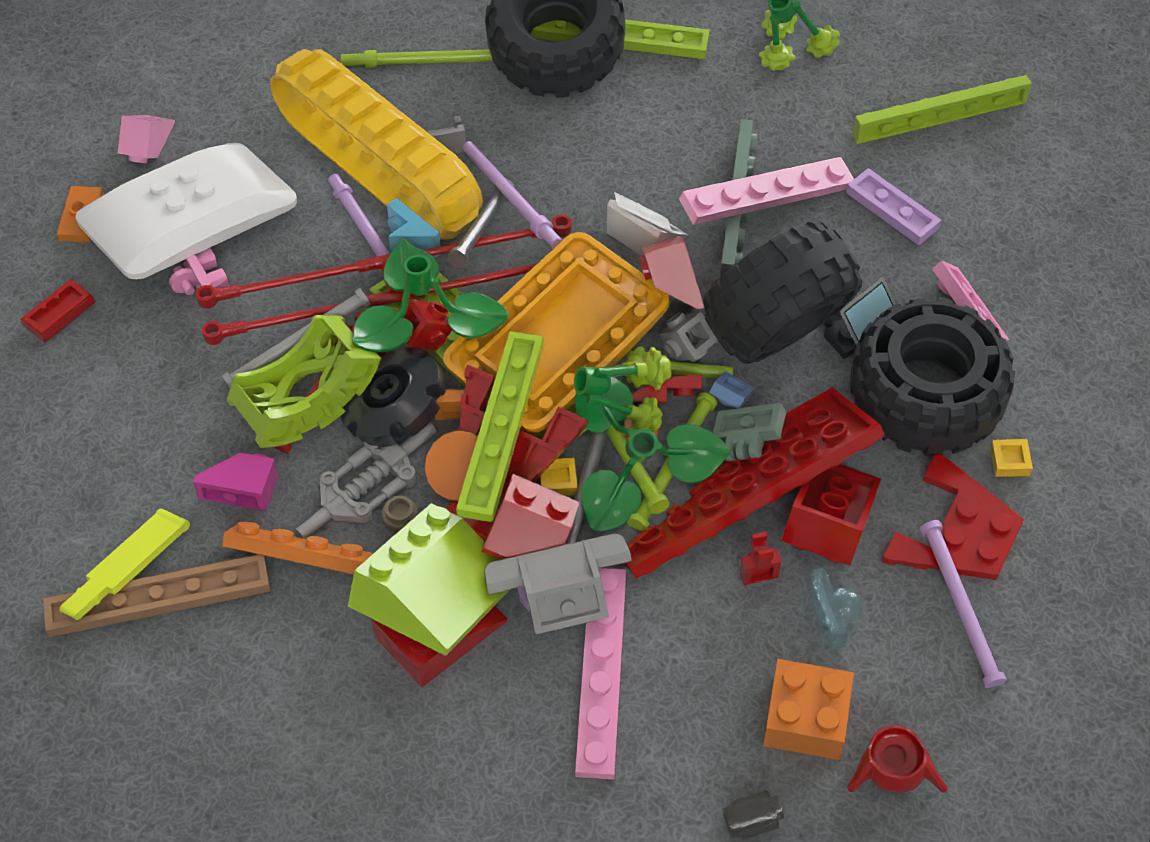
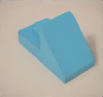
[387,198,441,258]

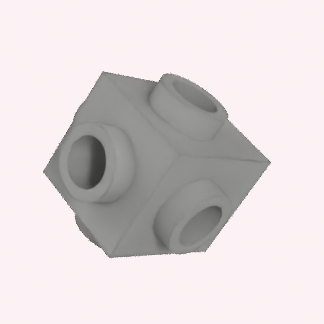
[659,312,718,362]

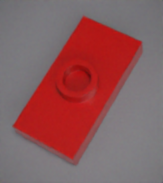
[20,279,95,343]

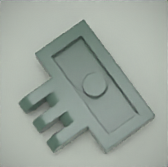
[713,403,786,461]

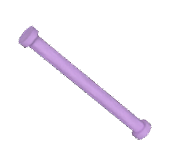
[920,520,1007,688]

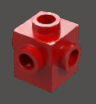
[403,299,452,351]

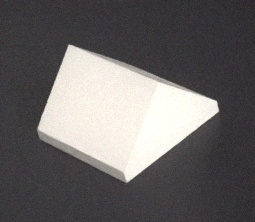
[607,199,687,256]

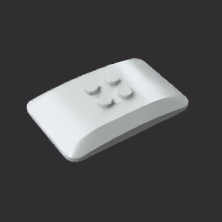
[76,143,297,279]

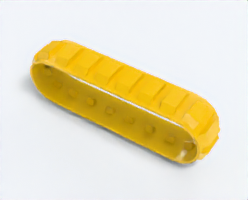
[270,49,483,240]

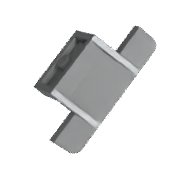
[485,534,632,634]

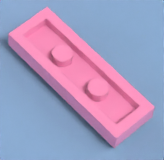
[932,260,1009,342]

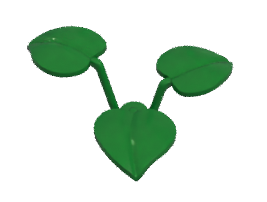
[352,238,509,352]
[575,377,731,531]

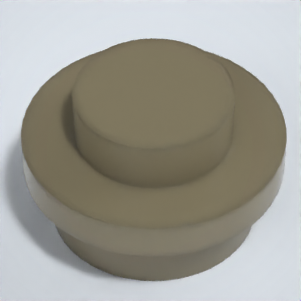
[382,495,418,530]

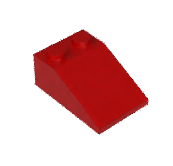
[781,464,881,566]
[371,606,508,688]

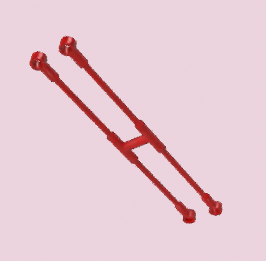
[195,214,572,345]

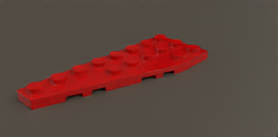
[624,387,885,579]

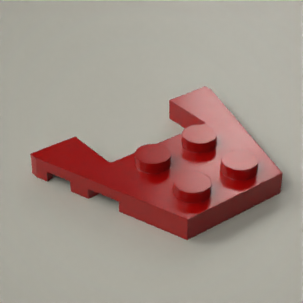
[456,364,589,496]
[882,454,1024,580]

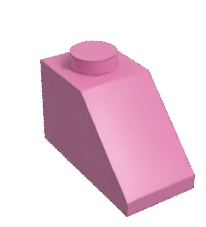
[118,115,175,163]

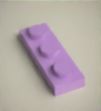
[846,168,942,246]

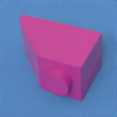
[193,453,279,511]

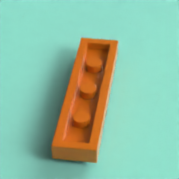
[222,522,374,574]

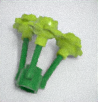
[759,0,840,71]
[574,346,671,432]

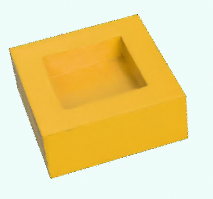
[990,439,1033,477]
[540,458,578,496]

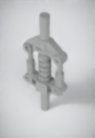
[295,423,437,539]

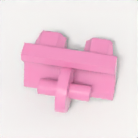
[169,248,229,298]

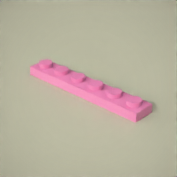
[679,157,854,225]
[575,568,626,780]

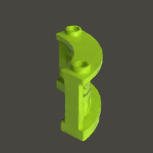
[227,315,381,448]

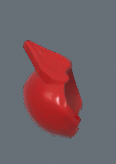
[847,725,948,794]

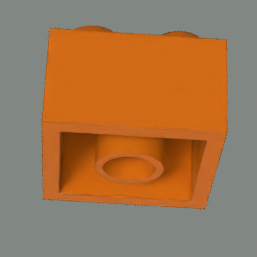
[763,658,854,760]

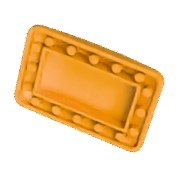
[443,232,670,433]

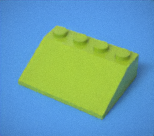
[348,503,511,656]

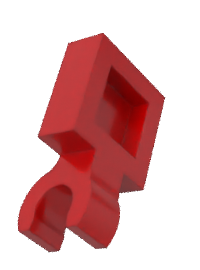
[740,532,782,586]

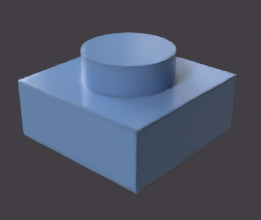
[709,371,755,409]

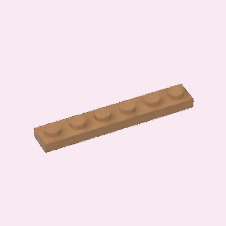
[43,554,271,638]

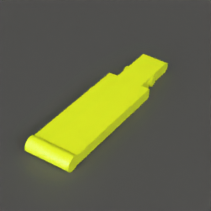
[60,508,190,620]

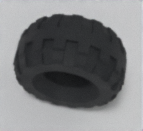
[485,0,625,98]
[703,221,863,364]
[850,298,1015,456]

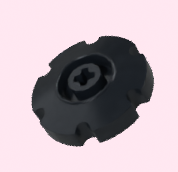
[340,346,446,447]

